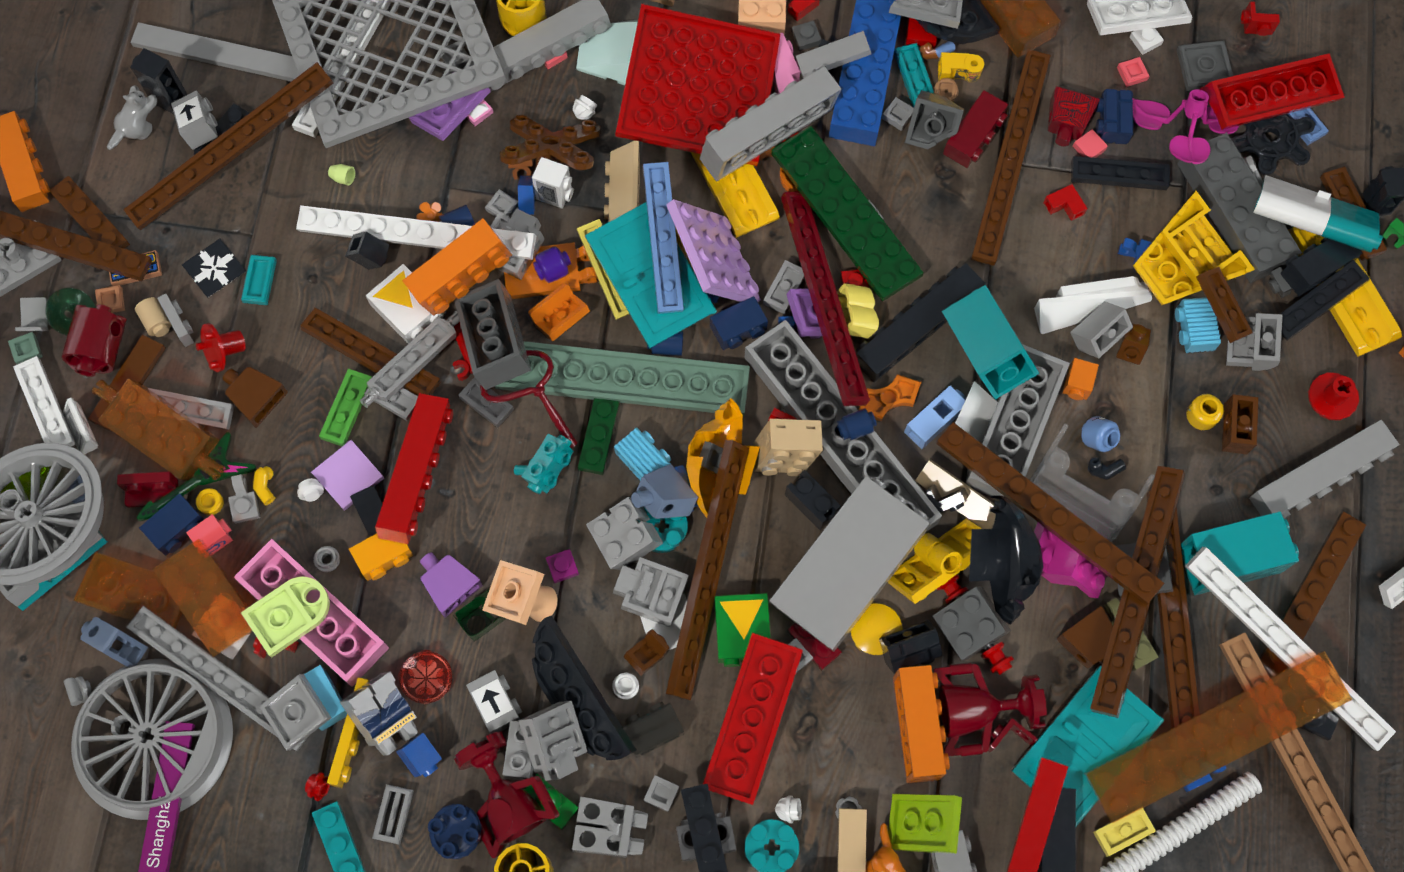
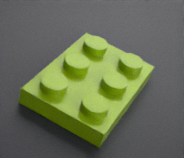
[888,794,962,854]

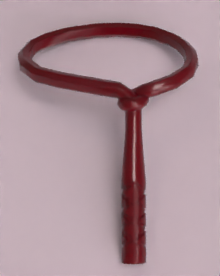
[480,350,577,448]

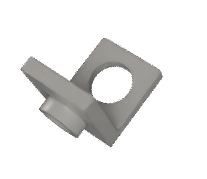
[15,297,49,331]

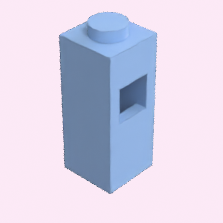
[904,386,966,449]

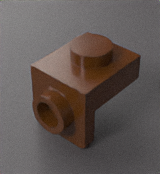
[1116,324,1151,365]
[624,629,669,676]

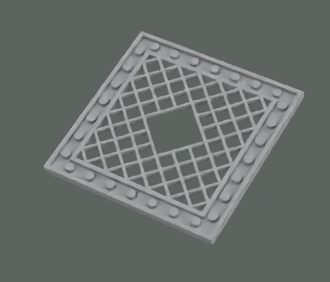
[272,0,506,148]

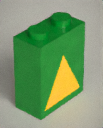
[715,593,770,667]

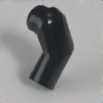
[1088,458,1126,480]

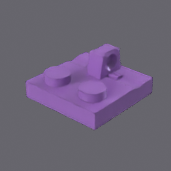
[786,289,822,339]

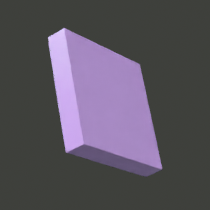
[311,440,384,511]

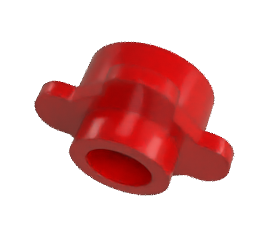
[305,772,330,801]

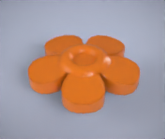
[416,202,443,222]

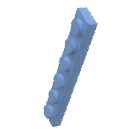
[643,162,684,314]

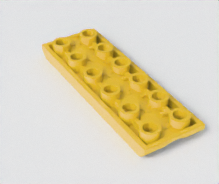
[691,152,780,238]
[1288,227,1402,357]

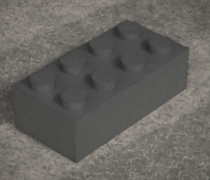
[454,279,531,390]

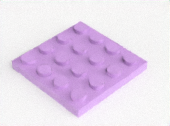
[666,199,761,302]

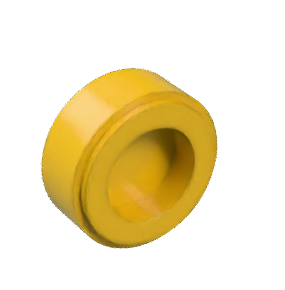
[196,488,224,515]

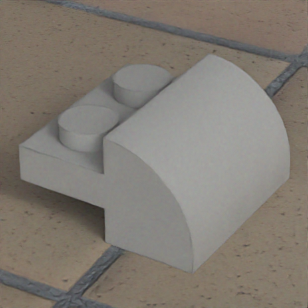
[1226,313,1282,371]

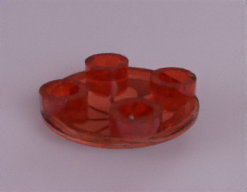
[398,650,452,704]

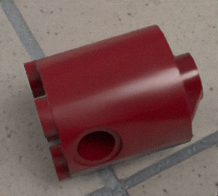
[61,304,127,377]

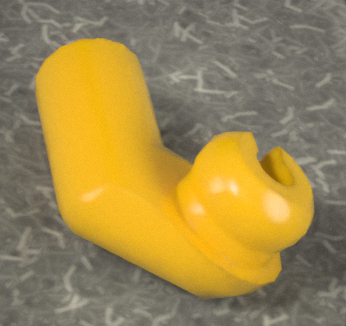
[253,466,275,505]

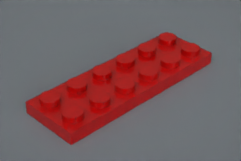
[703,633,803,805]

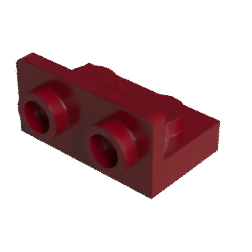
[117,471,178,508]

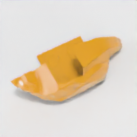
[686,398,760,518]

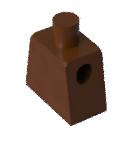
[222,367,288,428]
[1057,606,1113,669]

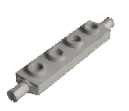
[359,311,460,408]

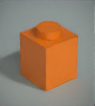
[1062,358,1099,400]

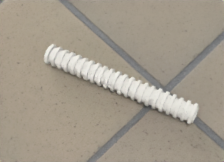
[1100,772,1262,872]

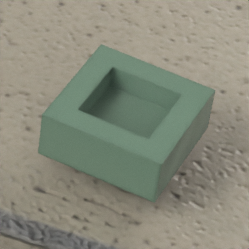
[8,332,43,365]

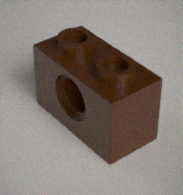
[1222,394,1259,455]

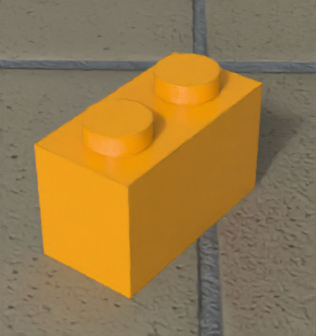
[349,533,413,581]

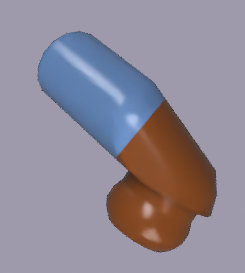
[919,41,956,60]

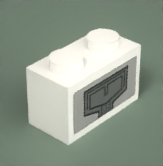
[532,157,574,209]

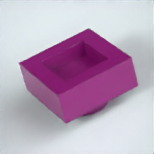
[546,549,579,583]

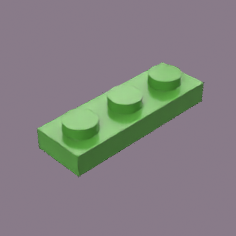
[319,369,372,447]

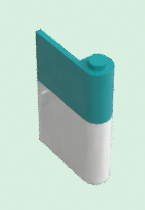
[1253,175,1383,253]

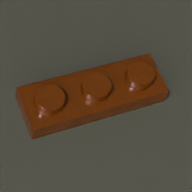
[1196,267,1253,343]

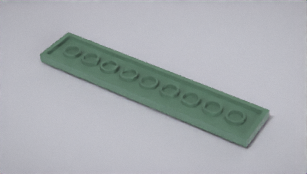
[495,341,750,416]

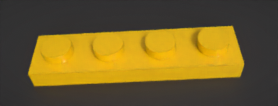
[327,678,369,788]

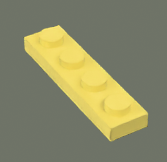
[577,219,629,320]

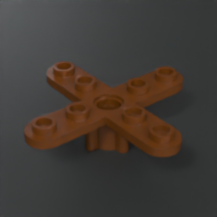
[500,115,601,170]

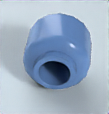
[1081,416,1120,452]

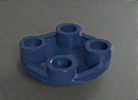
[428,804,482,859]

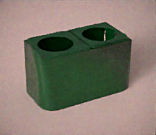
[453,588,506,642]

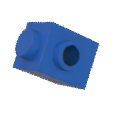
[396,733,442,778]

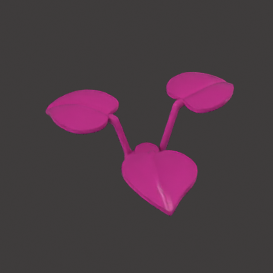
[1133,90,1240,164]

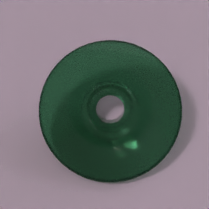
[45,288,96,336]

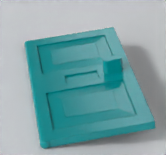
[585,202,717,349]
[1011,666,1164,827]

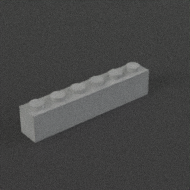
[472,0,611,91]
[1249,419,1400,519]

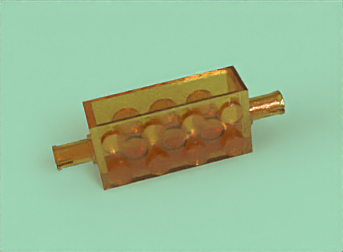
[92,378,225,481]

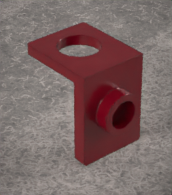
[988,718,1037,752]

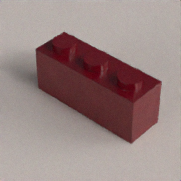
[943,90,1008,168]

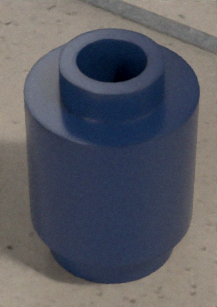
[837,408,877,441]

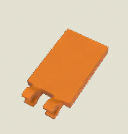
[504,242,597,299]

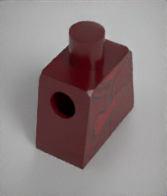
[1048,86,1100,147]

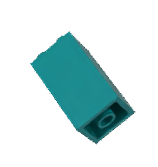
[942,285,1039,400]
[1181,511,1299,596]

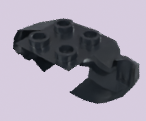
[969,495,1044,625]

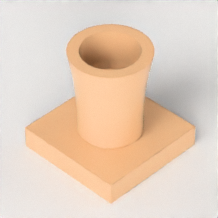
[482,560,558,625]

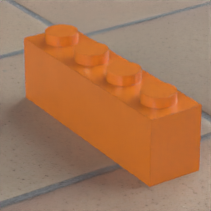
[0,111,50,212]

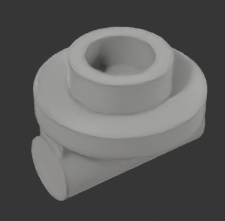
[64,676,92,706]

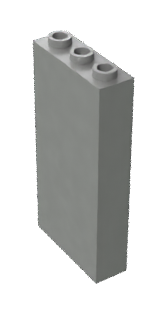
[770,476,930,652]

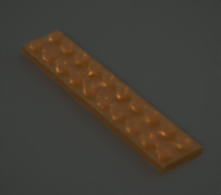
[1085,651,1352,823]

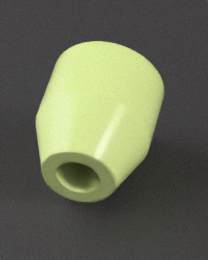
[328,164,355,185]

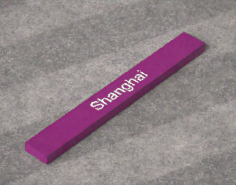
[138,721,195,872]

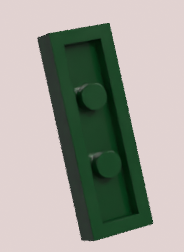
[578,398,620,475]

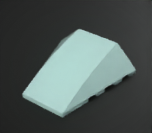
[576,20,638,85]

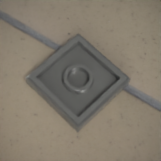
[1177,40,1233,91]

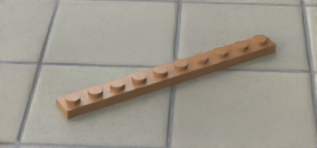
[1219,632,1374,872]

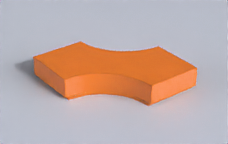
[859,374,921,421]

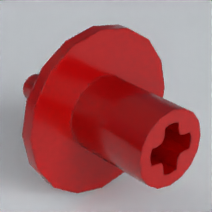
[196,323,246,372]
[1308,373,1359,420]

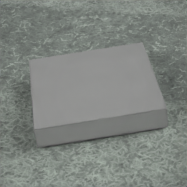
[259,674,331,751]

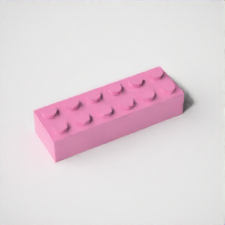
[234,539,389,687]

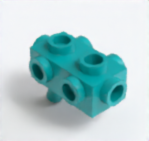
[514,434,573,495]

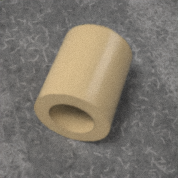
[135,297,171,337]

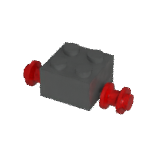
[933,574,1014,675]

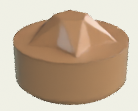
[934,78,959,102]

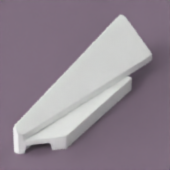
[1034,276,1152,334]

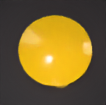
[850,603,903,655]

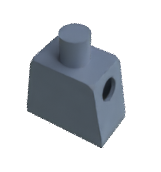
[631,464,698,519]
[81,617,148,668]

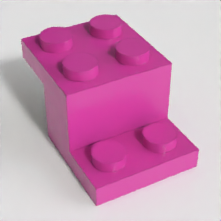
[1034,522,1106,598]

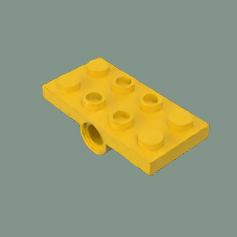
[888,518,982,604]

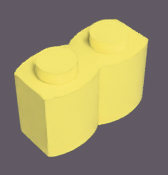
[837,283,879,339]

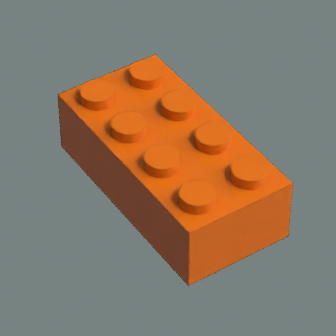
[402,218,512,316]
[893,665,950,783]

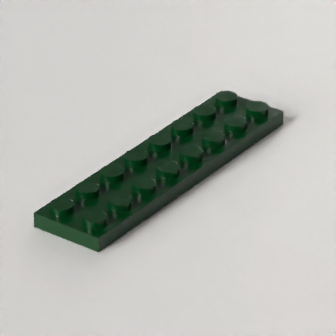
[771,126,924,302]

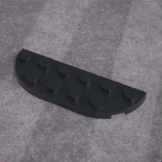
[532,616,637,760]

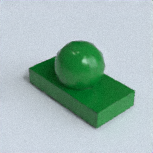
[525,774,579,830]

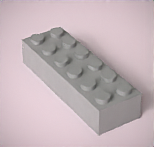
[700,66,841,182]
[965,344,1070,497]

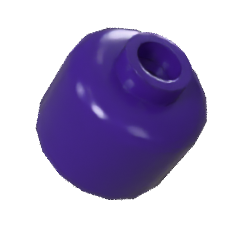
[533,247,571,283]

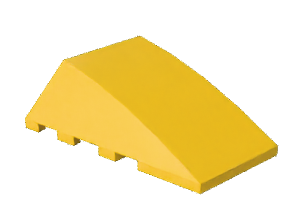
[1133,191,1255,305]

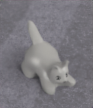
[107,85,157,150]

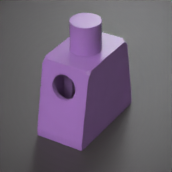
[420,552,483,618]

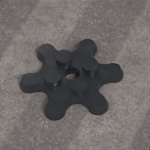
[1231,114,1315,175]

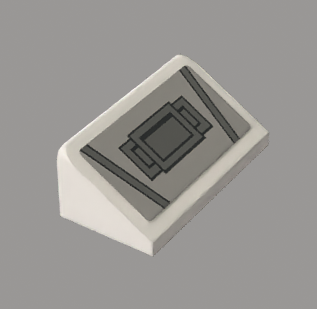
[63,398,98,454]

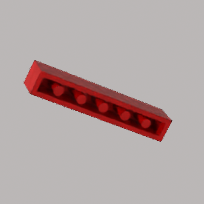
[375,393,453,544]

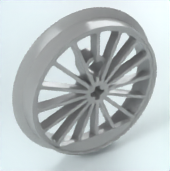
[0,443,104,586]
[71,659,233,820]

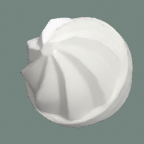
[573,95,597,120]
[775,796,802,823]

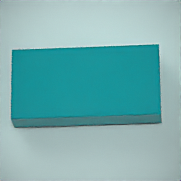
[241,255,277,305]

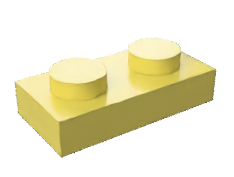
[1093,807,1156,857]

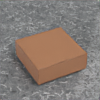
[95,285,125,313]

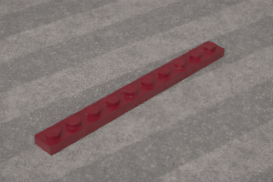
[781,191,870,406]

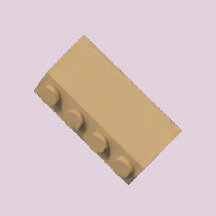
[604,141,640,222]

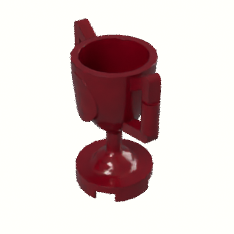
[933,663,1047,757]
[454,731,559,858]

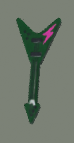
[137,432,256,521]

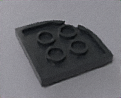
[916,0,1000,44]

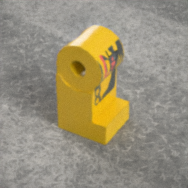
[938,52,984,82]

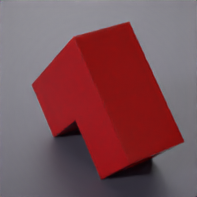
[788,0,820,21]
[905,18,937,49]
[1043,184,1088,221]

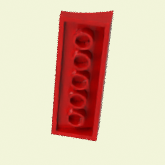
[1199,53,1345,130]

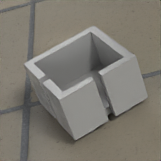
[586,497,663,570]

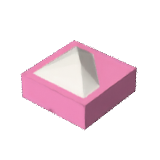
[467,99,493,126]

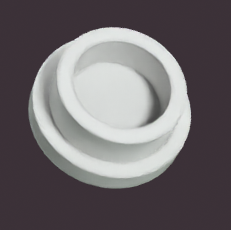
[297,478,324,502]
[612,673,639,700]

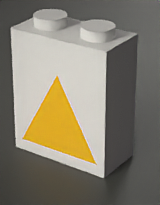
[366,264,446,344]

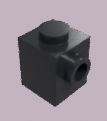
[345,232,390,270]

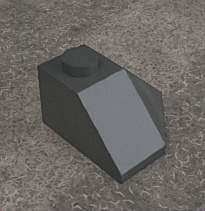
[905,90,964,149]

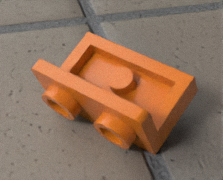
[528,283,590,342]

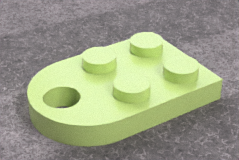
[241,577,330,658]

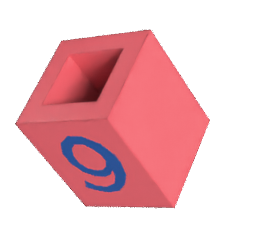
[186,514,233,558]

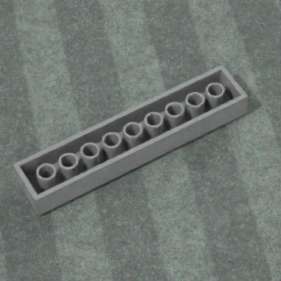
[744,320,942,532]

